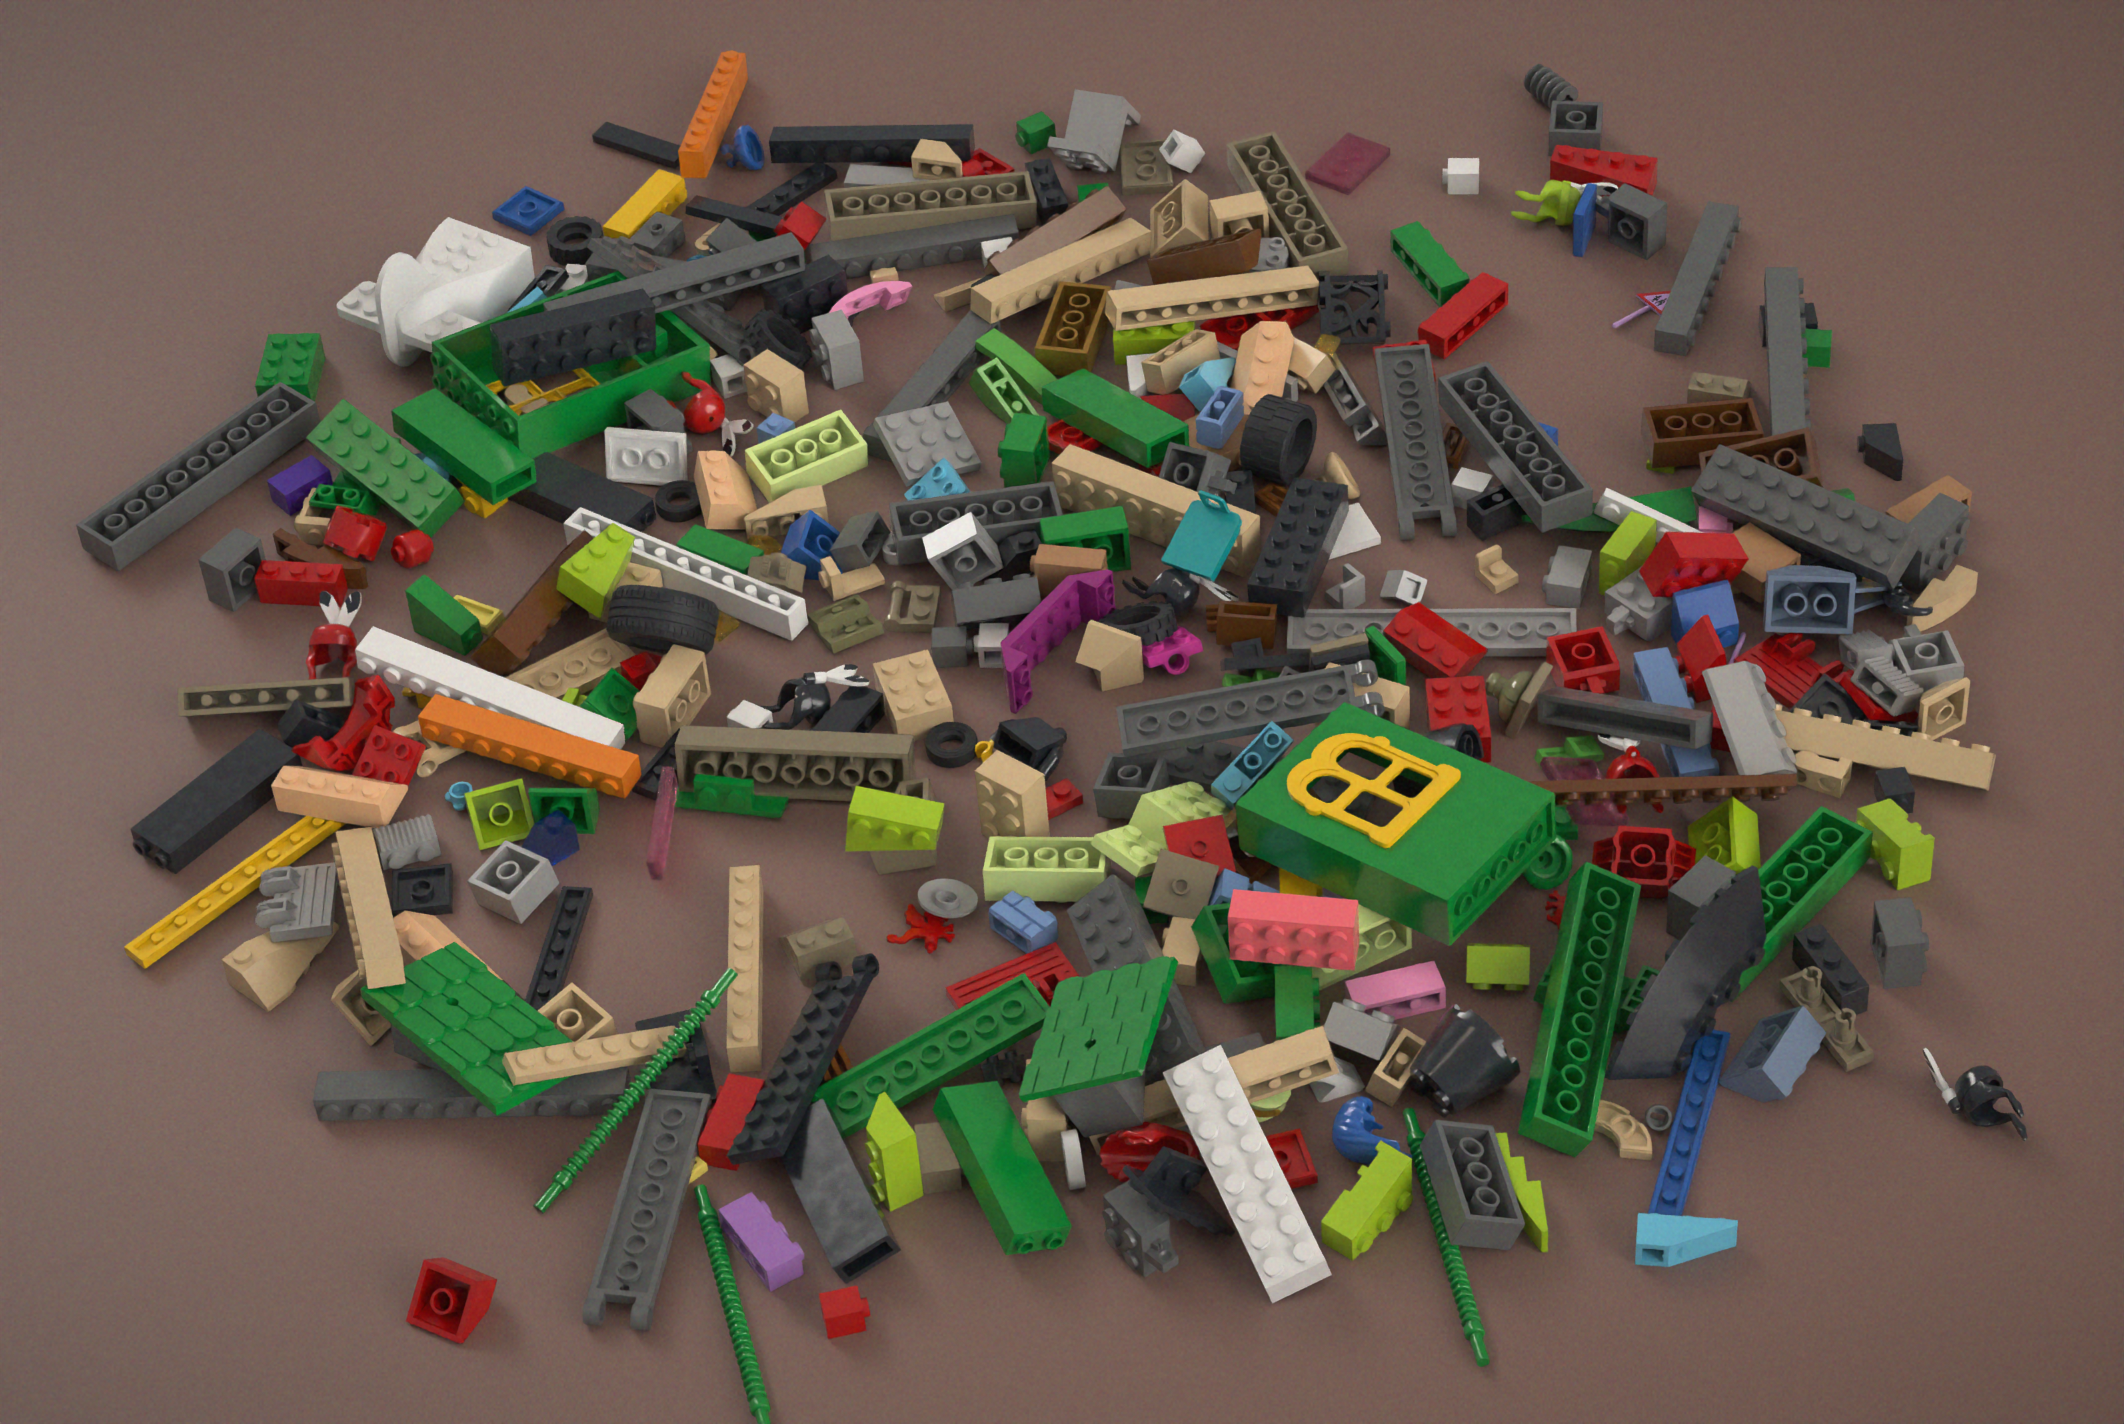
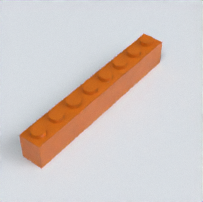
[678,50,748,179]
[418,694,642,799]

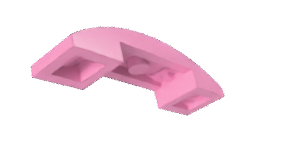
[829,281,912,320]

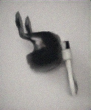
[1122,568,1239,617]
[760,664,869,730]
[1923,1048,2028,1141]

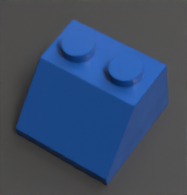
[781,510,843,580]
[1671,580,1739,648]

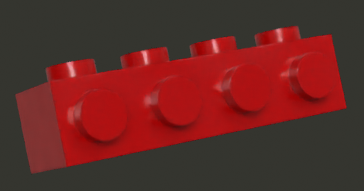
[1417,272,1508,360]

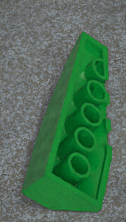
[1521,486,1697,533]

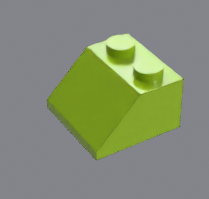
[463,778,537,850]
[1466,943,1530,990]

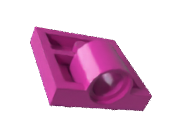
[1142,626,1203,675]

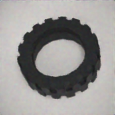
[745,309,812,370]
[1099,601,1178,646]

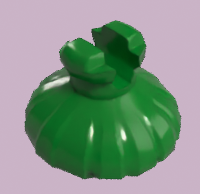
[1522,834,1573,890]

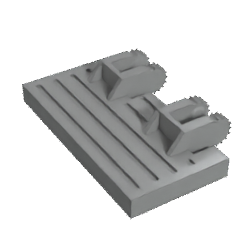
[255,862,338,942]

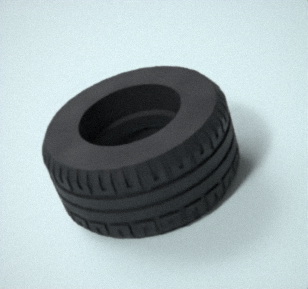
[606,585,719,655]

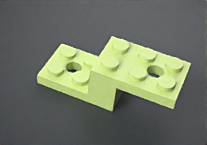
[1091,782,1231,877]

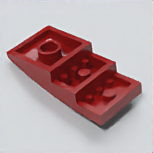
[1199,305,1319,351]

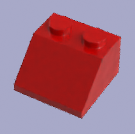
[1674,614,1727,703]
[406,1257,497,1344]

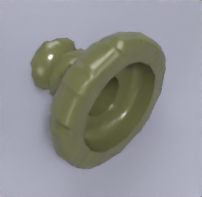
[1485,671,1534,723]

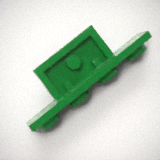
[668,774,788,818]

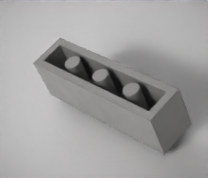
[844,164,927,188]

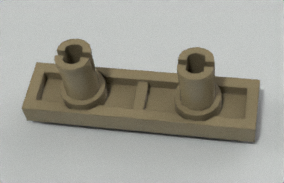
[1779,966,1874,1072]

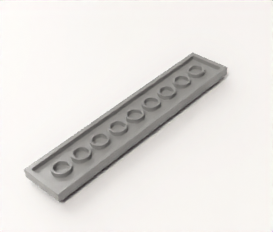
[1287,608,1577,657]

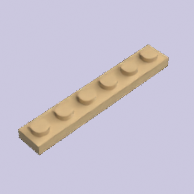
[502,1025,686,1086]

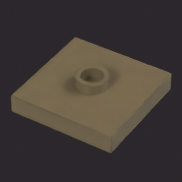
[1143,849,1219,919]

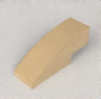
[1907,565,1978,632]

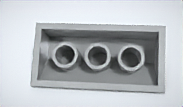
[1702,661,1797,775]

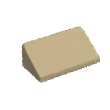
[934,278,982,312]

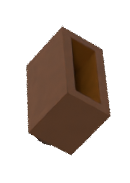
[1216,600,1277,649]

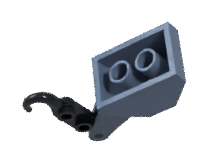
[1763,565,1933,634]

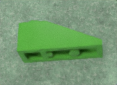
[969,358,1039,423]

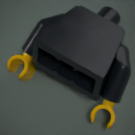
[975,717,1067,781]

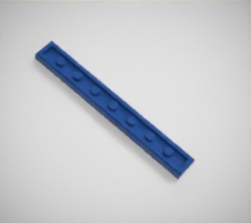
[1648,1029,1731,1216]

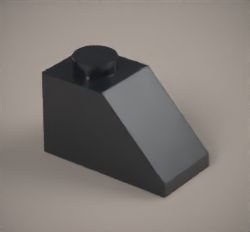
[1857,423,1903,481]
[1225,470,1256,514]
[988,529,1042,582]
[277,700,345,747]

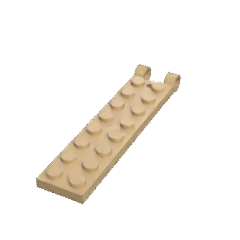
[393,628,636,777]

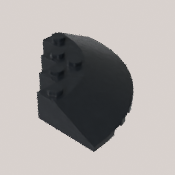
[1605,865,1767,1080]

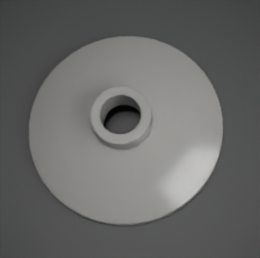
[917,879,978,918]

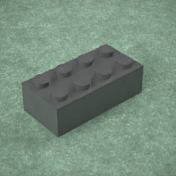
[1420,1120,1525,1250]

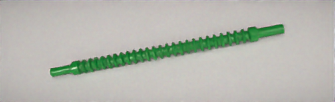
[533,968,738,1213]
[694,1184,771,1424]

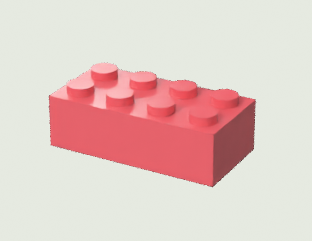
[1228,889,1359,971]

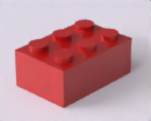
[1639,532,1749,597]
[1425,675,1491,763]

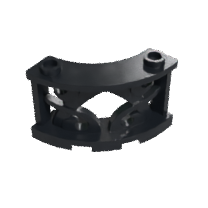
[1319,270,1391,346]

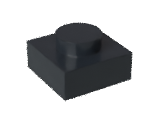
[1231,638,1264,672]

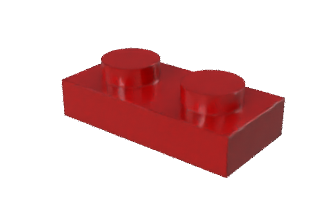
[1045,778,1083,820]

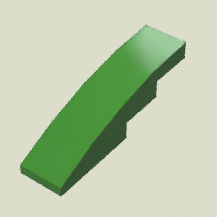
[975,328,1058,405]

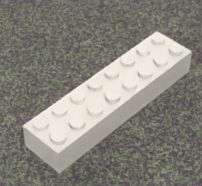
[1163,1045,1332,1303]

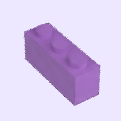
[718,1192,805,1292]

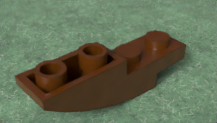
[273,528,368,589]

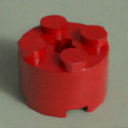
[323,505,387,561]

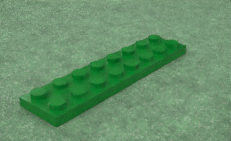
[811,973,1050,1137]

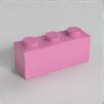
[1345,961,1446,1020]

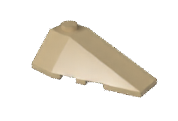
[222,922,339,1012]

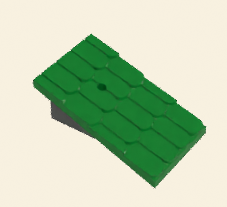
[361,942,573,1116]
[1019,956,1179,1137]

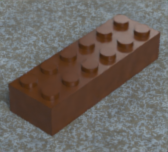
[470,529,594,676]

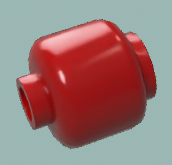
[391,529,434,569]

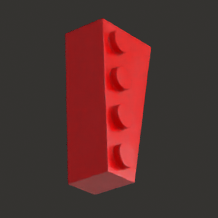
[1550,145,1658,197]

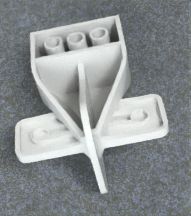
[337,217,535,367]

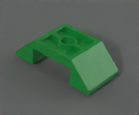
[309,437,401,515]

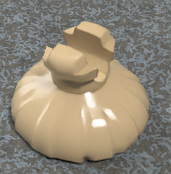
[1314,452,1360,499]

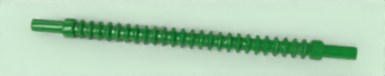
[1402,1108,1490,1367]

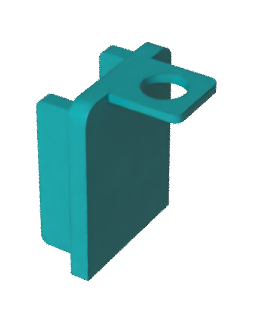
[1161,490,1242,582]

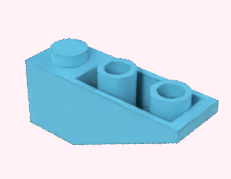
[1179,357,1236,412]
[1211,721,1294,810]
[1635,1213,1738,1267]

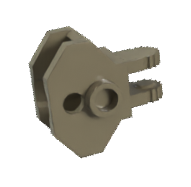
[747,553,807,596]

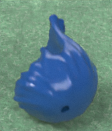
[1332,1096,1412,1164]

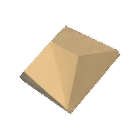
[1075,620,1144,692]
[1917,677,1970,741]
[331,970,391,1046]

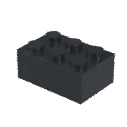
[761,255,848,334]

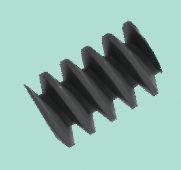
[1524,64,1578,109]

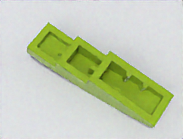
[1495,1132,1548,1253]

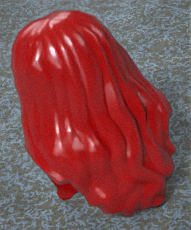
[1099,1122,1201,1182]

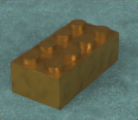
[1035,281,1112,376]

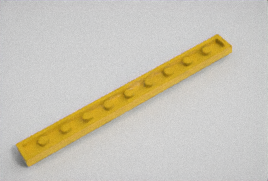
[124,816,347,969]

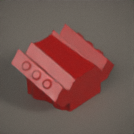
[1592,826,1696,899]

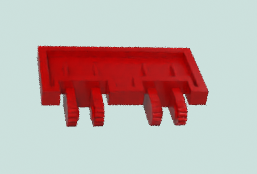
[1734,632,1854,710]
[945,942,1080,1010]

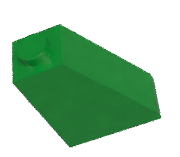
[405,574,483,656]

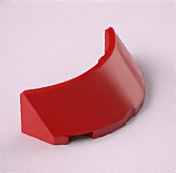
[291,675,395,771]

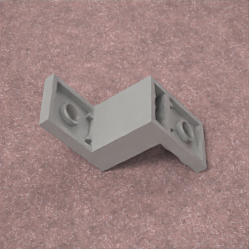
[1048,89,1141,174]

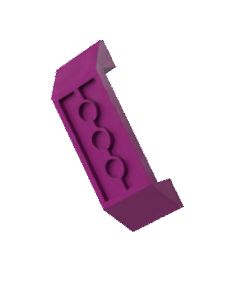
[1000,569,1116,714]

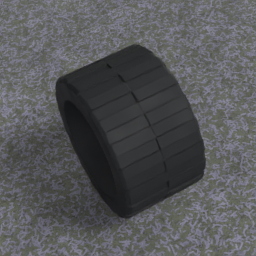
[1239,394,1317,486]

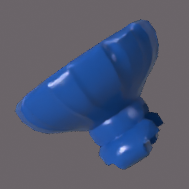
[720,125,765,170]

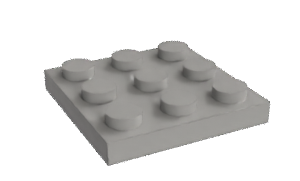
[873,401,982,487]

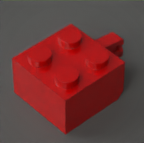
[1546,626,1620,694]

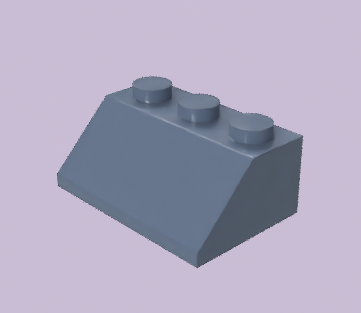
[1719,1005,1826,1103]

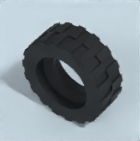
[546,216,604,266]

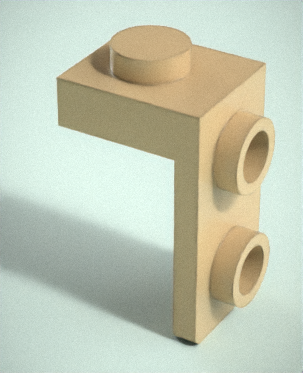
[294,488,331,545]
[818,556,885,601]

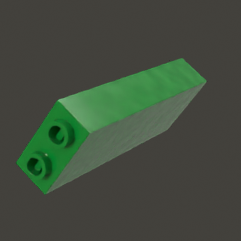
[1042,368,1190,468]
[391,388,537,505]
[932,1081,1072,1255]

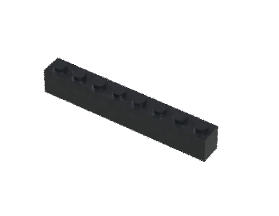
[769,124,975,164]

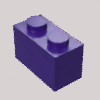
[267,455,333,516]

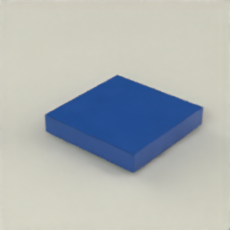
[1573,183,1597,257]
[492,186,565,236]

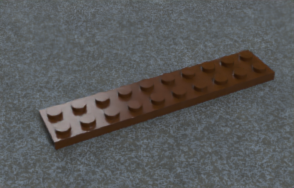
[1528,774,1797,807]

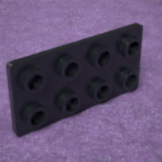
[635,1009,717,1104]
[1122,1146,1236,1237]

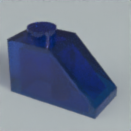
[521,809,580,866]

